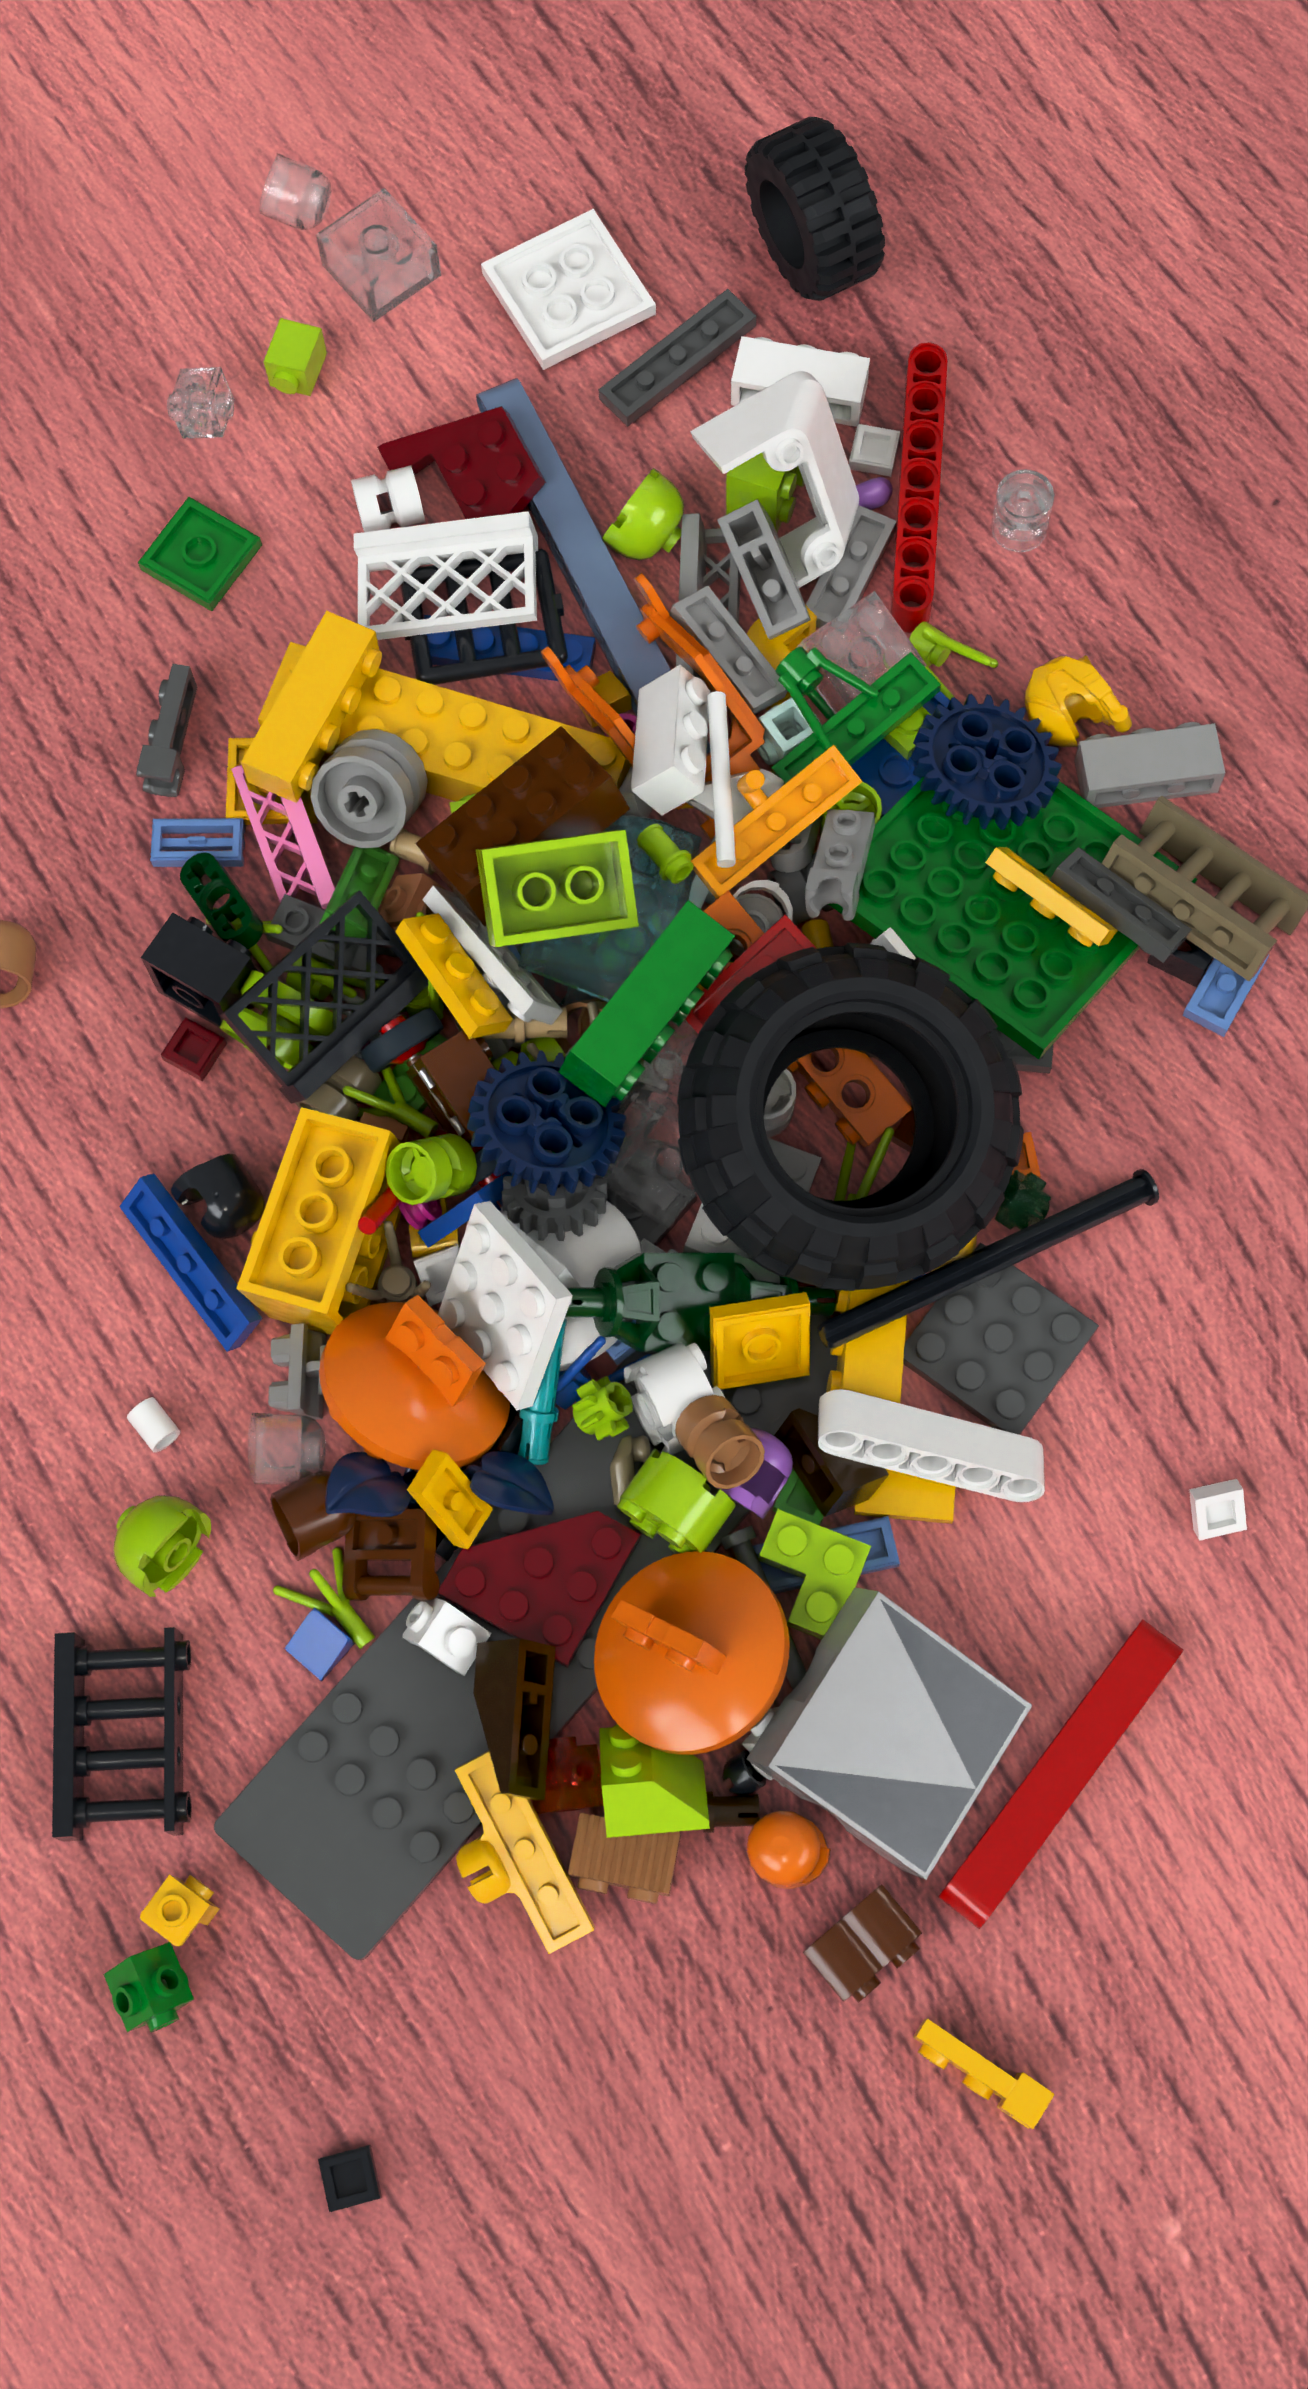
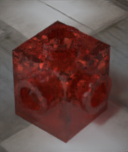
[532,1736,603,1814]

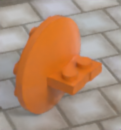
[319,1295,510,1470]
[594,1551,790,1755]

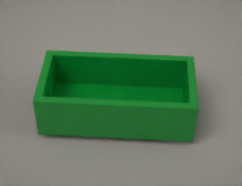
[558,900,735,1108]

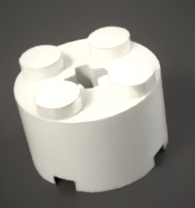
[624,1343,725,1455]

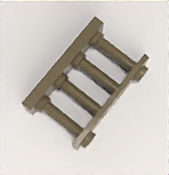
[1102,795,1308,981]

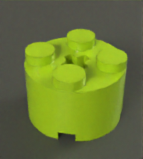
[617,1449,736,1554]

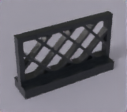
[220,890,428,1104]

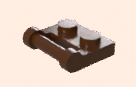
[342,1509,440,1601]

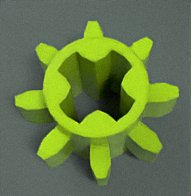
[572,1376,633,1441]

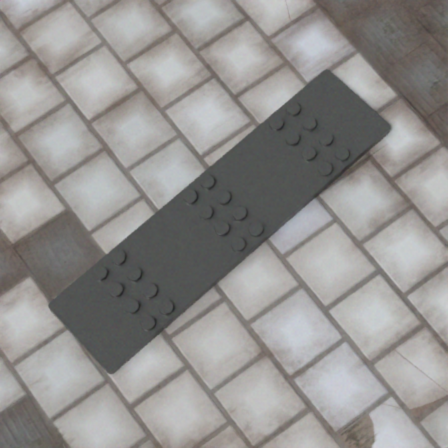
[214,1315,838,1960]

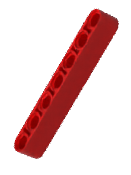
[891,342,948,633]
[938,1619,1183,1929]

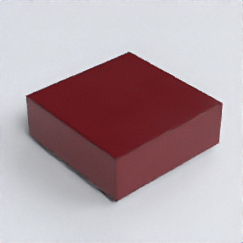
[161,1017,227,1082]

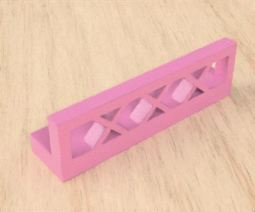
[231,765,335,910]

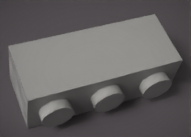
[1074,722,1225,808]

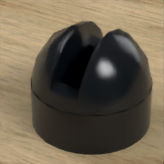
[722,1750,766,1795]

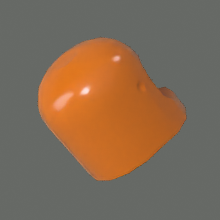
[747,1810,831,1889]

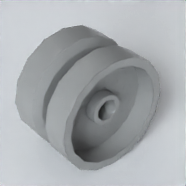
[310,729,428,848]

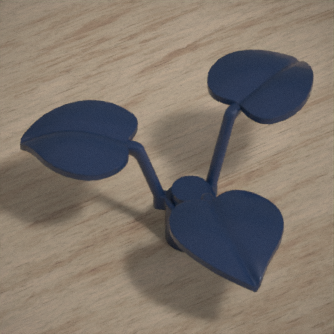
[325,1451,554,1517]

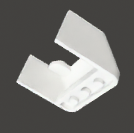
[690,371,859,588]

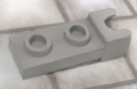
[805,809,875,921]

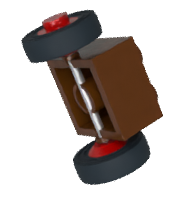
[361,1008,506,1197]

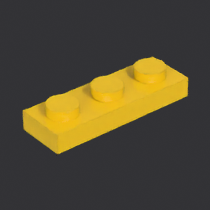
[985,847,1118,947]
[395,913,513,1039]

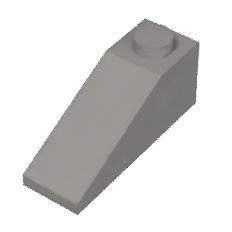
[717,499,811,640]

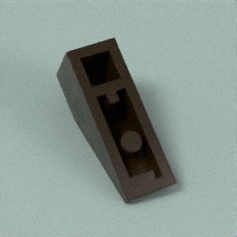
[473,1638,556,1801]

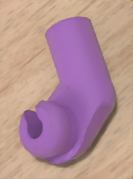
[856,477,893,510]

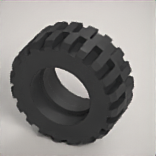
[745,117,885,301]

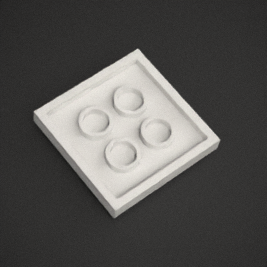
[481,209,656,370]
[438,1201,573,1410]

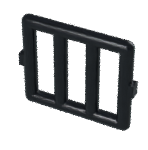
[401,549,568,685]

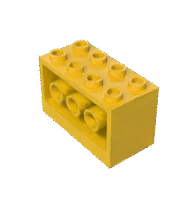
[236,1107,401,1335]

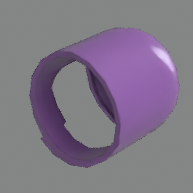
[717,1428,793,1520]

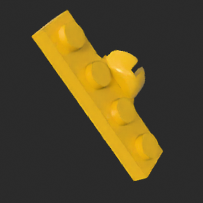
[455,1751,595,1954]

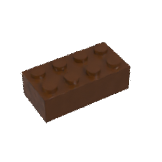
[416,726,630,927]

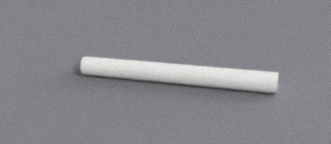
[707,691,736,868]

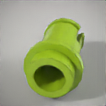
[637,823,694,884]

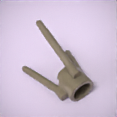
[345,1221,431,1304]

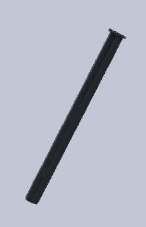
[817,1169,1159,1349]

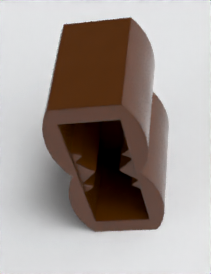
[803,1884,922,2003]

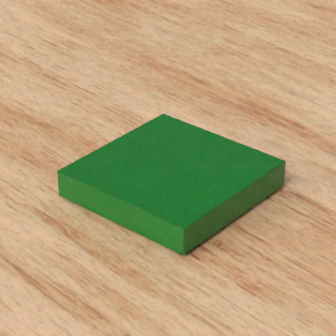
[138,497,262,611]

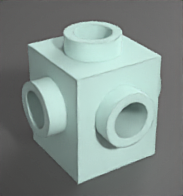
[757,697,822,766]

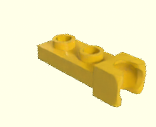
[913,2018,1054,2129]

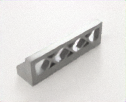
[676,513,741,693]

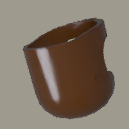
[270,1471,357,1561]

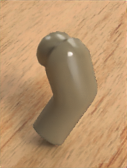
[610,1434,651,1505]

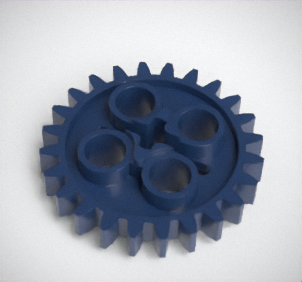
[911,694,1062,830]
[467,1050,626,1196]

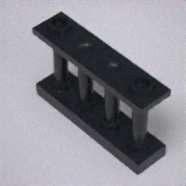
[52,1627,192,1842]

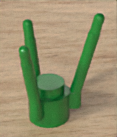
[775,647,879,750]

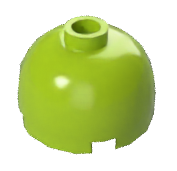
[602,468,684,560]
[114,1495,211,1597]

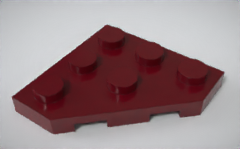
[438,1511,641,1668]

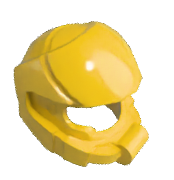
[1025,655,1132,747]

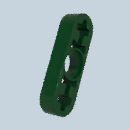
[180,852,264,949]

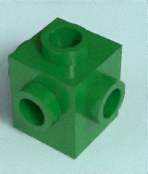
[103,1942,194,2032]

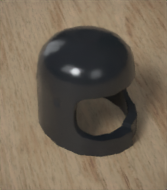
[171,1153,265,1239]

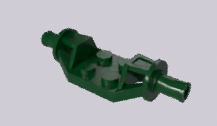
[565,1253,836,1352]

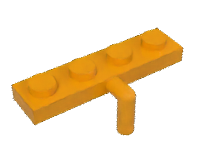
[691,745,863,899]

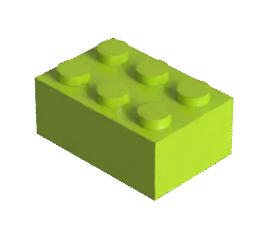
[476,830,639,947]

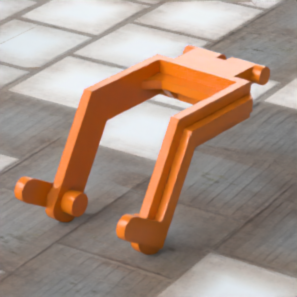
[540,573,772,840]

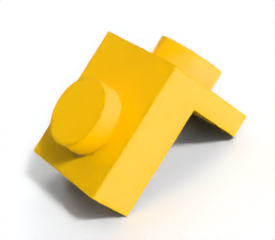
[140,1874,220,1947]

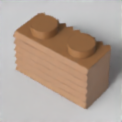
[568,1813,681,1904]

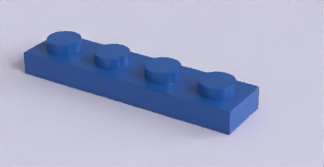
[412,615,596,681]
[119,1173,263,1352]

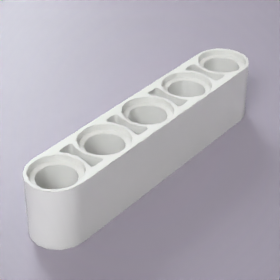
[818,1389,1045,1502]

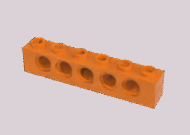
[703,890,912,1147]

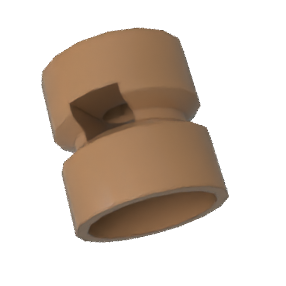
[675,1395,765,1489]

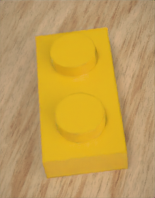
[407,1449,493,1550]

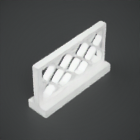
[354,511,538,640]

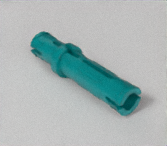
[518,1318,567,1465]

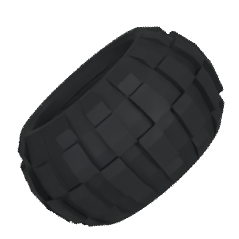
[677,943,1024,1291]

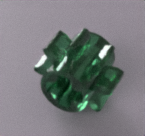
[995,1170,1051,1230]

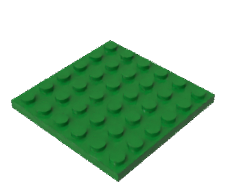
[828,777,1198,1060]

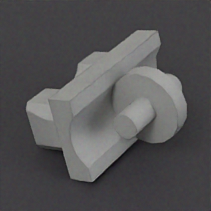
[268,1323,326,1420]

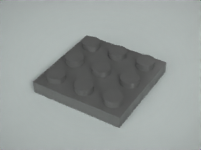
[903,1242,1099,1435]

